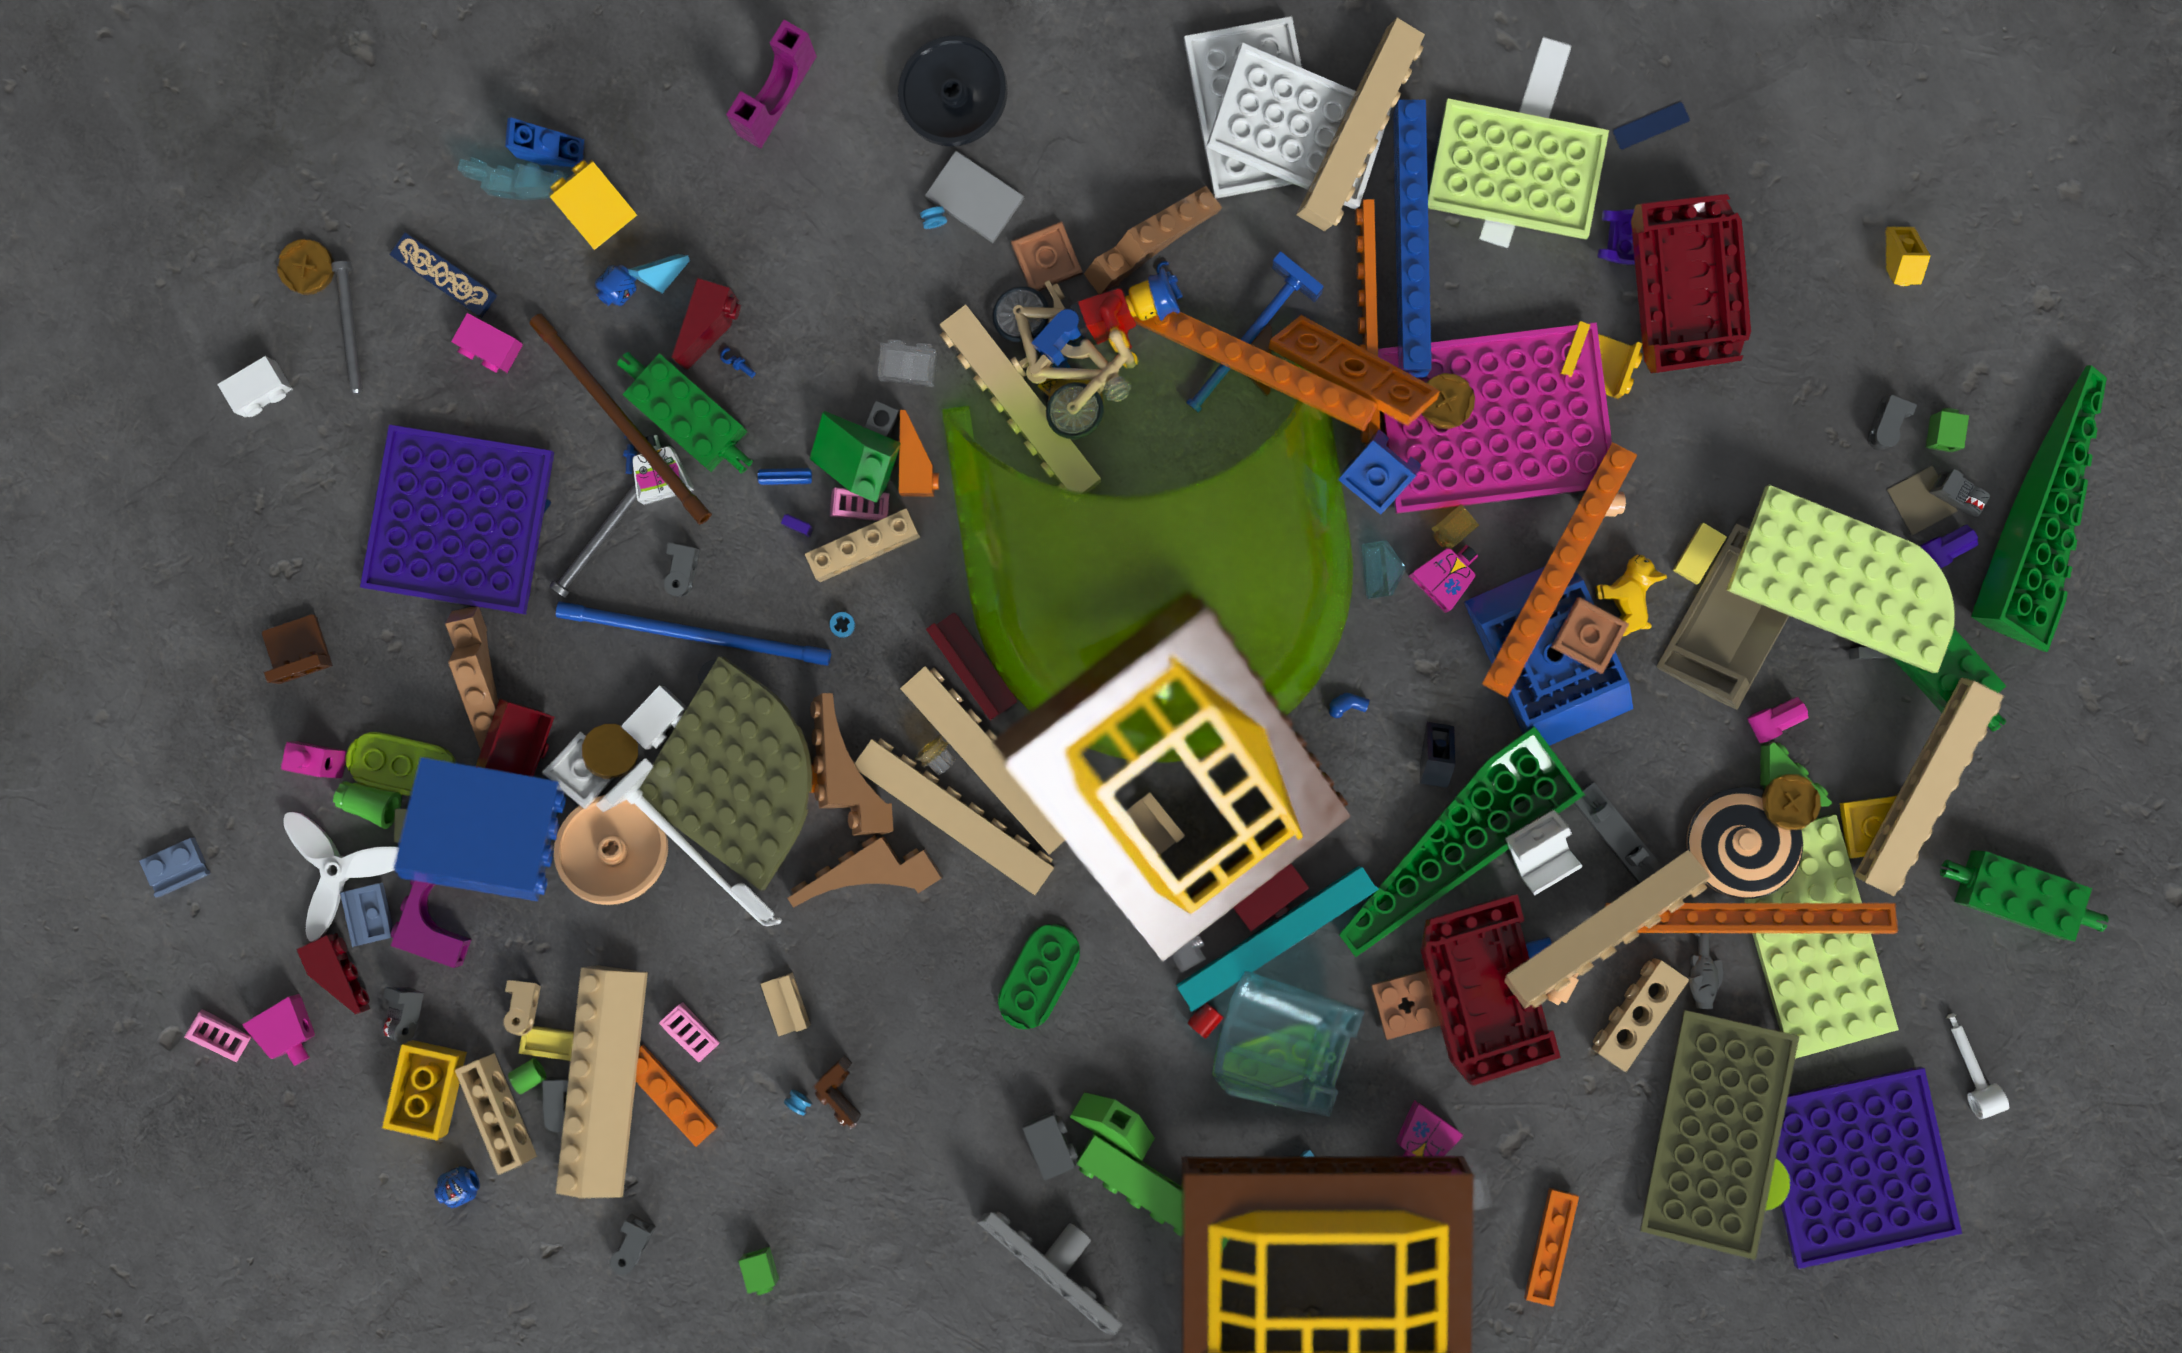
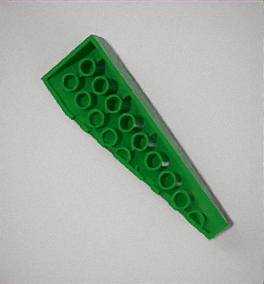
[1971,365,2107,652]
[1339,726,1585,958]

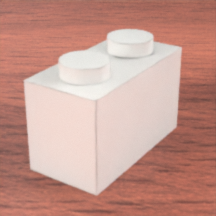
[217,356,292,417]
[621,685,687,749]

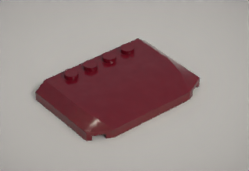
[1631,194,1751,373]
[1421,894,1561,1085]

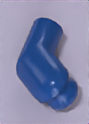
[1328,693,1370,718]

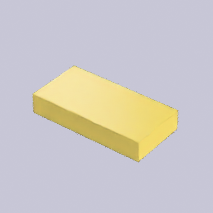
[1673,523,1727,584]
[519,1026,574,1061]

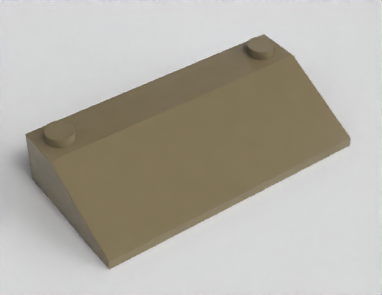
[1657,524,1789,710]

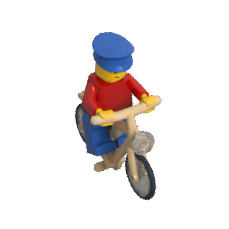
[993,268,1180,439]

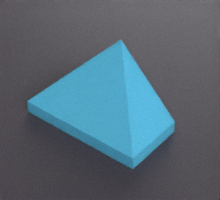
[628,254,690,294]

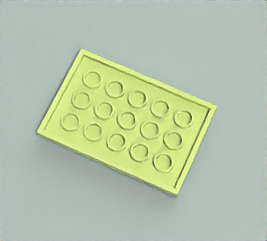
[1428,99,1609,239]

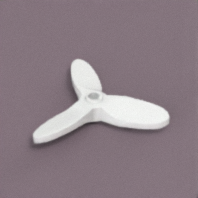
[283,812,398,942]

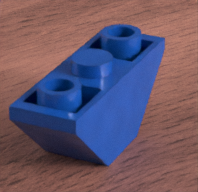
[505,117,584,167]

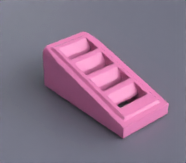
[830,487,889,521]
[659,1002,720,1062]
[184,1009,252,1062]

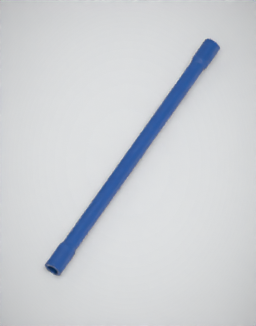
[556,601,831,666]

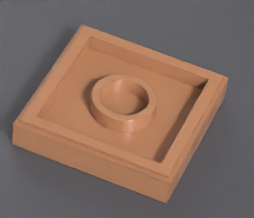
[1011,221,1082,291]
[1551,597,1629,674]

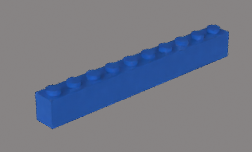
[1393,100,1432,378]

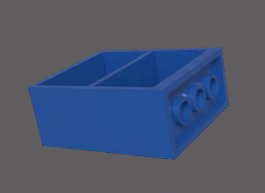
[393,757,566,901]

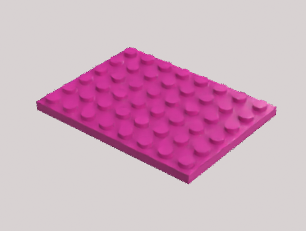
[1378,322,1612,514]

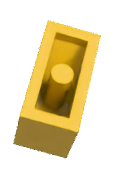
[1886,227,1931,286]

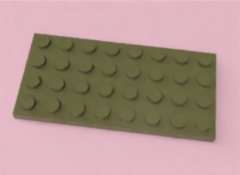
[1640,1010,1799,1260]

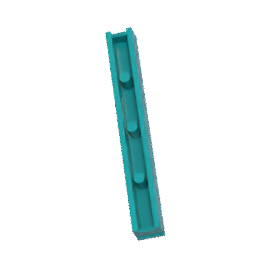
[1176,865,1379,1012]

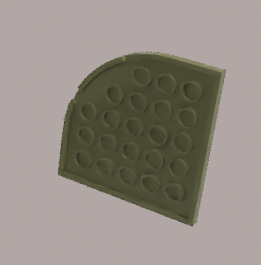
[639,656,812,890]

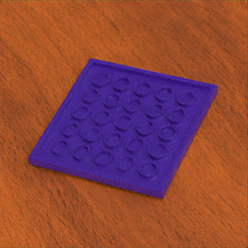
[360,425,555,615]
[1776,1066,1962,1269]

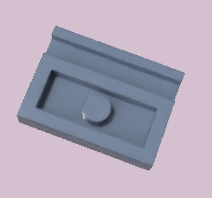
[139,837,211,898]
[340,883,393,947]

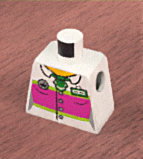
[633,435,694,505]

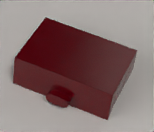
[475,699,555,777]
[1233,863,1309,931]

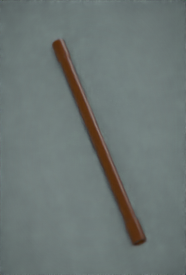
[529,314,712,525]

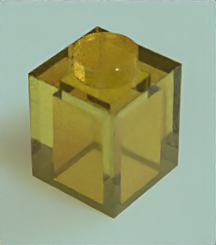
[1432,504,1479,549]

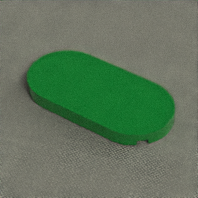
[998,924,1080,1029]

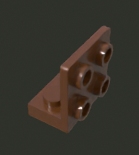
[262,614,333,684]
[813,1055,861,1129]

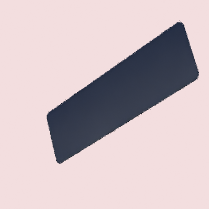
[1613,102,1690,150]

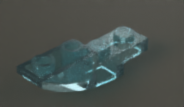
[457,158,569,200]

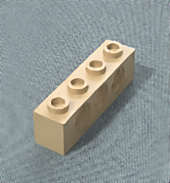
[805,508,920,582]
[1592,958,1689,1072]
[455,1053,537,1175]

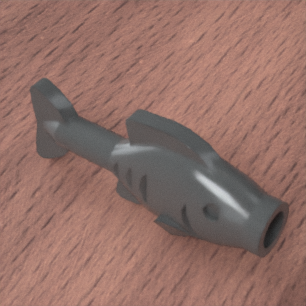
[1687,933,1723,1009]

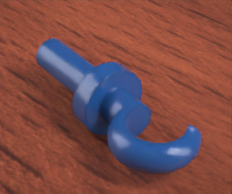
[1156,261,1183,299]
[720,347,756,378]
[623,436,637,474]

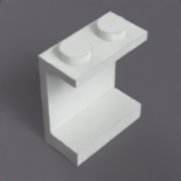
[1506,810,1582,895]

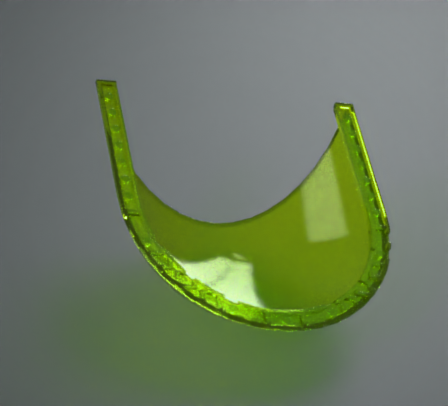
[942,363,1353,763]

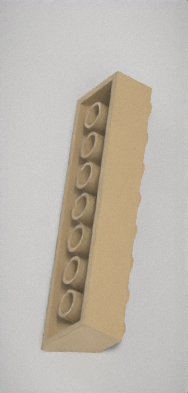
[556,965,648,1198]

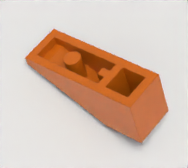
[899,410,939,497]

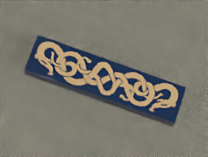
[389,233,497,318]

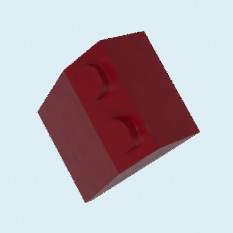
[672,278,741,370]

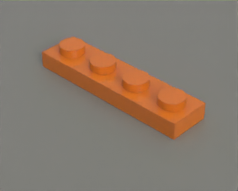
[636,1045,718,1147]
[1524,1188,1579,1307]

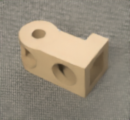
[504,980,541,1036]

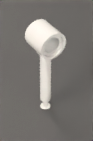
[1946,1013,2009,1120]

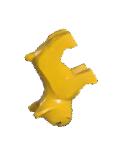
[1595,554,1667,637]

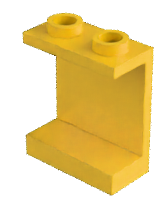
[549,160,637,250]
[1560,321,1643,399]

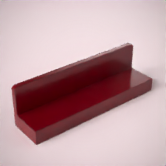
[926,613,1017,720]

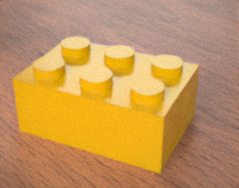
[382,1040,467,1140]

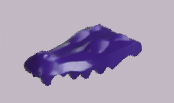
[1597,209,1635,265]

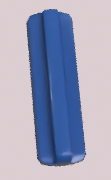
[757,468,812,485]

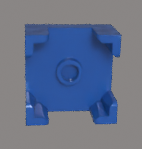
[1338,430,1421,515]

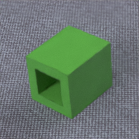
[1926,408,1969,452]
[739,1246,779,1295]

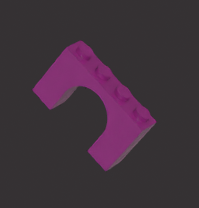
[726,20,817,149]
[391,880,472,968]

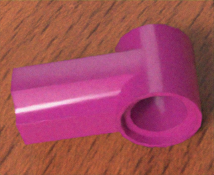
[1747,697,1809,744]

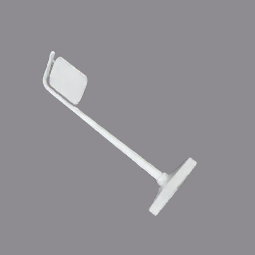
[596,758,781,927]

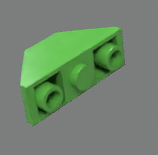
[1760,742,1832,807]
[1070,1093,1155,1163]

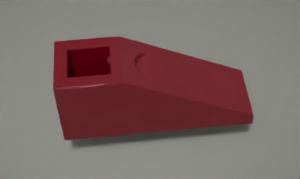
[296,933,370,1015]

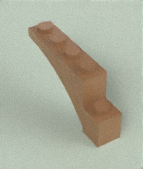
[1084,186,1222,295]
[445,606,499,750]
[810,693,893,835]
[787,835,943,908]

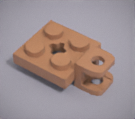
[1371,970,1440,1040]

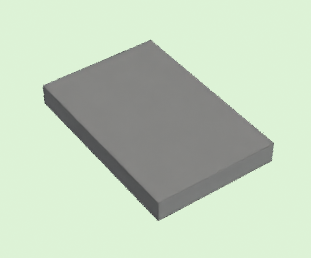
[925,151,1024,243]

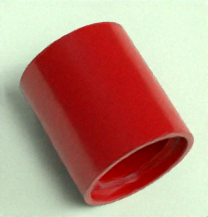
[1187,1002,1224,1039]

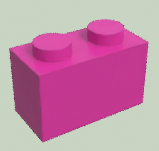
[451,313,523,373]

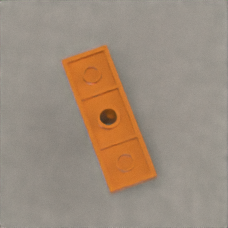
[1269,315,1440,426]

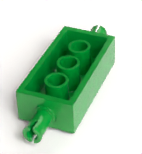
[617,352,753,474]
[1892,628,2006,732]
[1940,850,2109,942]

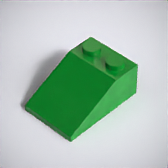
[809,411,901,503]

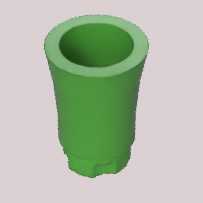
[333,781,402,829]

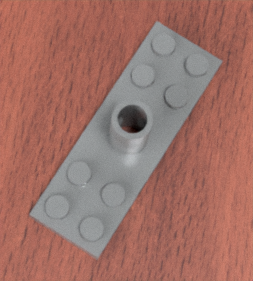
[977,1212,1122,1334]

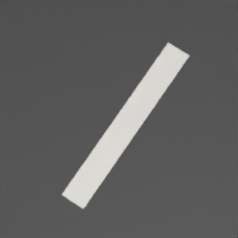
[1480,37,1571,248]

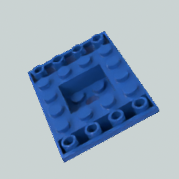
[1464,566,1633,746]

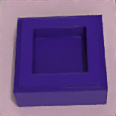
[781,514,814,537]

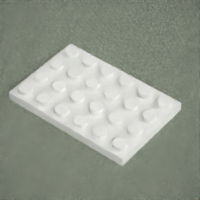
[1184,16,1302,198]
[1206,43,1392,210]

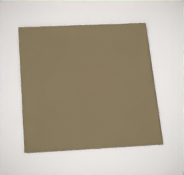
[1887,465,1957,535]

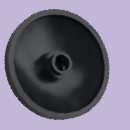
[898,35,1008,147]

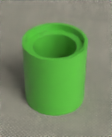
[508,1058,547,1094]

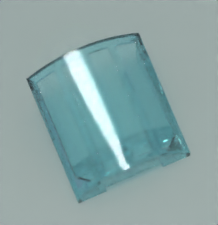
[1212,971,1365,1117]

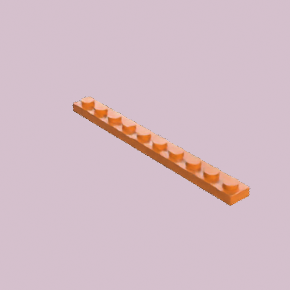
[1355,199,1380,446]
[1134,312,1377,431]
[1482,442,1637,697]
[1605,903,1898,934]

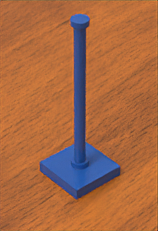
[1186,251,1324,413]

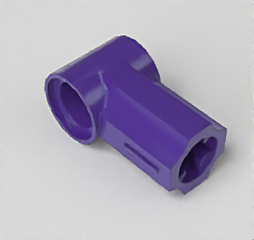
[1919,524,1978,568]

